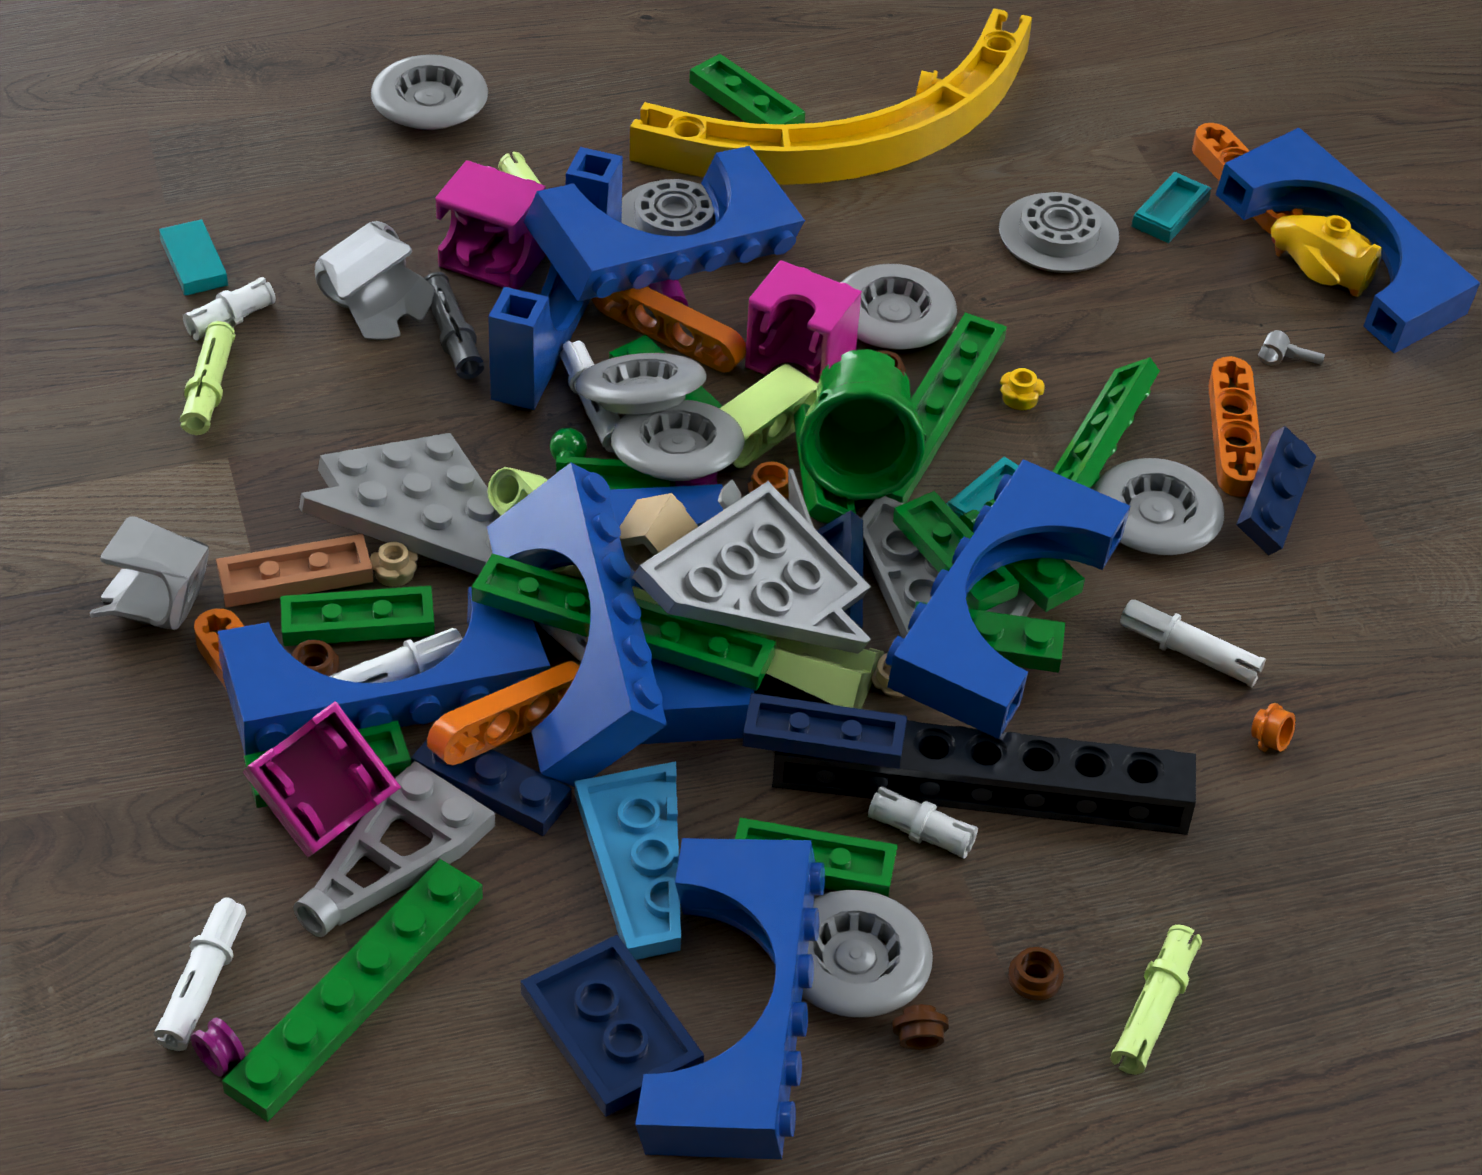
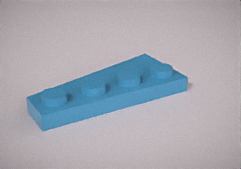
[574,761,681,960]

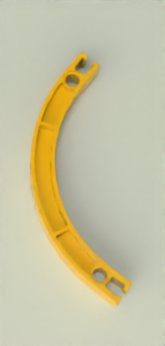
[629,8,1032,185]

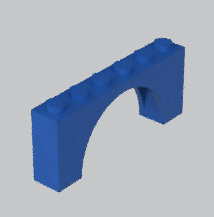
[1216,128,1480,353]
[523,146,805,301]
[488,147,623,410]
[885,459,1131,739]
[487,462,667,787]
[610,484,754,744]
[218,587,550,755]
[635,838,825,1160]

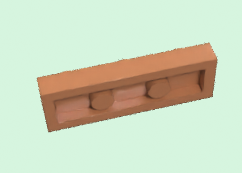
[216,534,373,608]

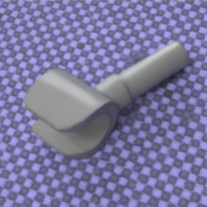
[1258,330,1325,366]

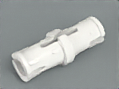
[183,277,276,341]
[868,786,978,859]

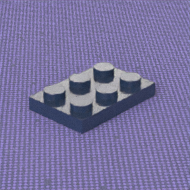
[520,935,704,1117]

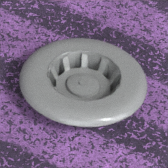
[371,54,488,130]
[622,179,716,236]
[999,192,1119,273]
[842,264,957,349]
[575,353,707,415]
[611,400,745,481]
[1094,458,1225,555]
[802,890,933,1017]

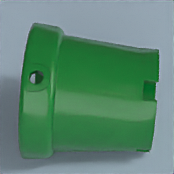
[799,349,925,500]

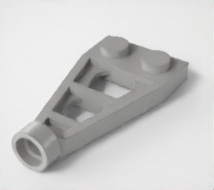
[293,761,495,937]

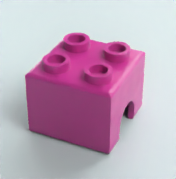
[436,160,546,290]
[745,260,862,383]
[243,701,401,858]

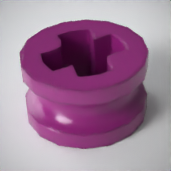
[190,1018,246,1076]

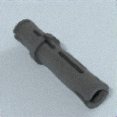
[424,272,484,379]

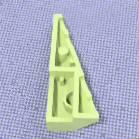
[632,586,884,709]

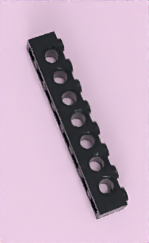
[772,720,1196,835]

